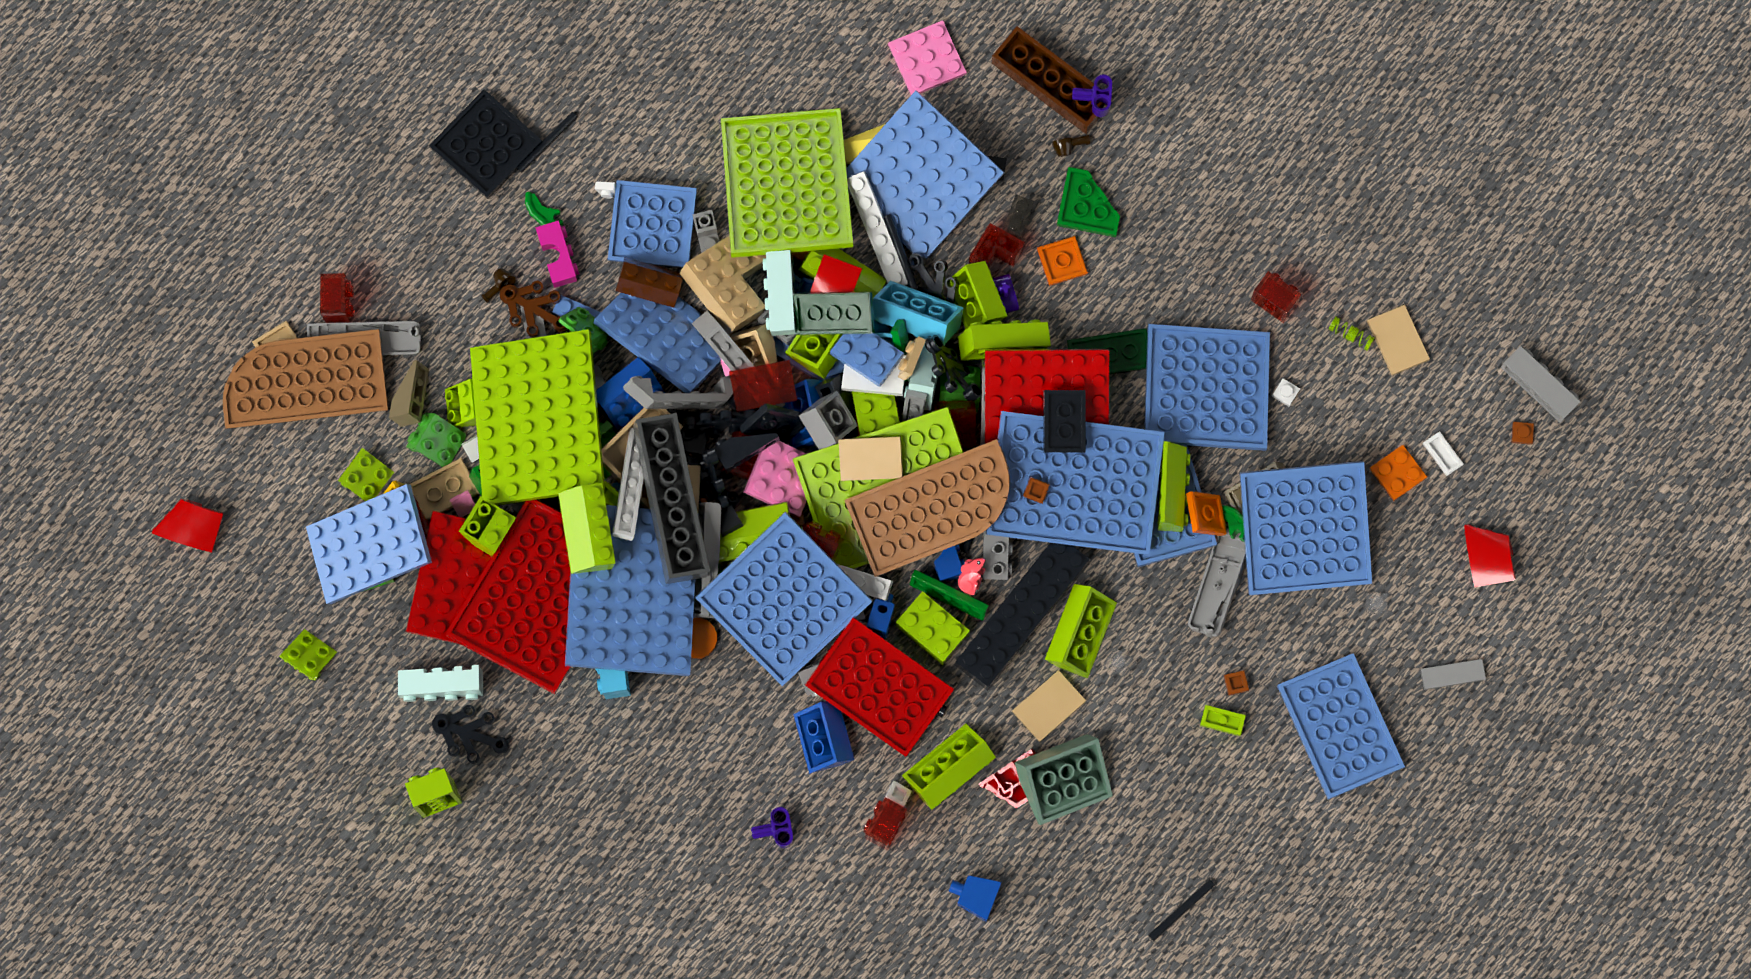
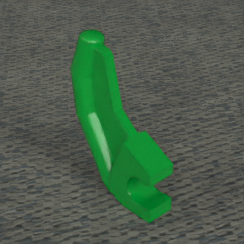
[525,191,564,226]
[1222,505,1245,542]

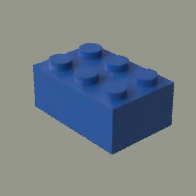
[596,357,665,431]

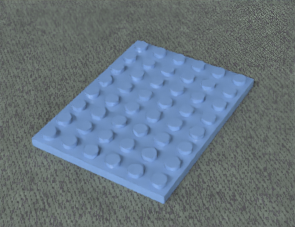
[986,411,1164,555]
[565,505,699,676]

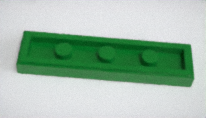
[910,570,989,621]

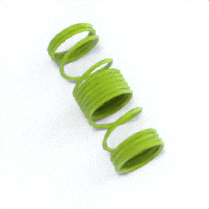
[1328,316,1375,351]

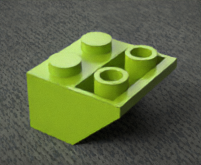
[445,379,476,428]
[459,496,516,556]

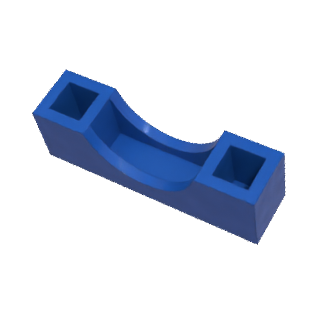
[934,544,965,583]

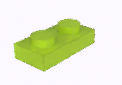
[1200,705,1246,736]

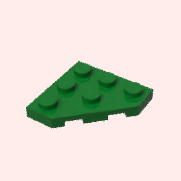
[1057,167,1120,237]

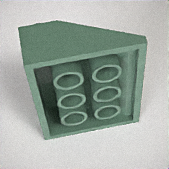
[1015,734,1113,825]

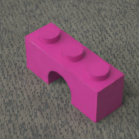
[535,220,579,288]

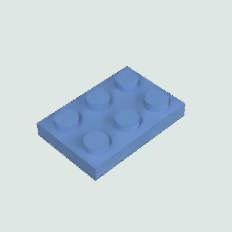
[830,333,904,387]

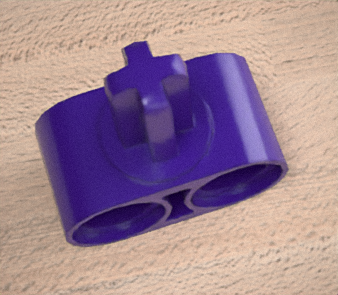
[1072,75,1112,117]
[992,274,1019,313]
[751,807,793,848]

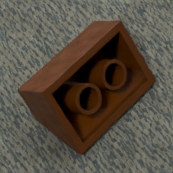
[615,257,683,308]

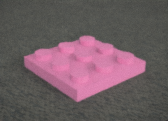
[888,20,967,95]
[744,441,807,518]

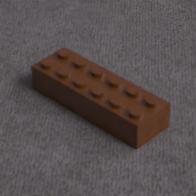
[992,26,1112,134]

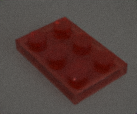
[729,360,797,412]

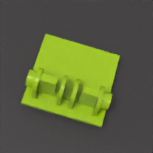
[338,448,394,501]
[279,629,337,681]

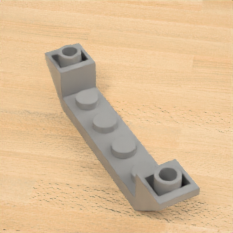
[692,210,721,326]
[692,311,785,407]
[623,376,741,409]

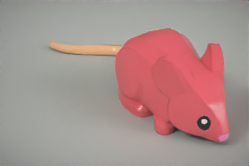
[958,558,986,625]

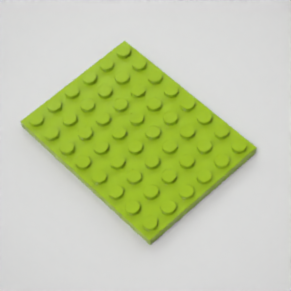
[721,108,853,258]
[470,329,605,506]
[793,407,964,569]

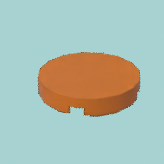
[691,618,717,659]

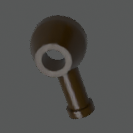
[1052,135,1090,157]
[481,268,516,303]

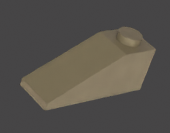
[389,360,429,427]

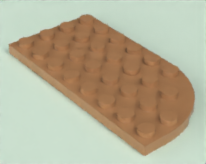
[223,329,389,429]
[844,439,1010,577]

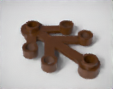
[500,280,569,338]

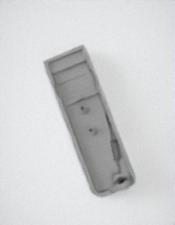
[307,321,422,355]
[693,502,721,618]
[1188,523,1246,638]

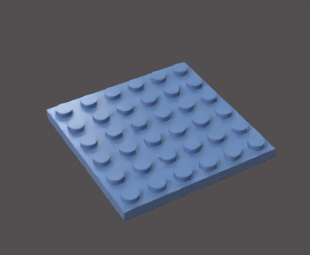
[846,90,1005,260]
[1144,324,1270,451]
[1240,461,1372,595]
[695,511,872,686]

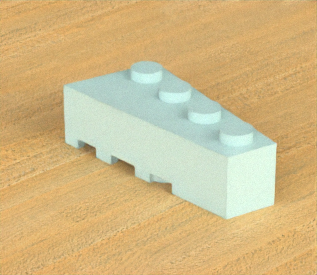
[763,250,796,336]
[904,338,945,411]
[398,665,483,702]

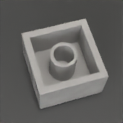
[799,391,858,449]

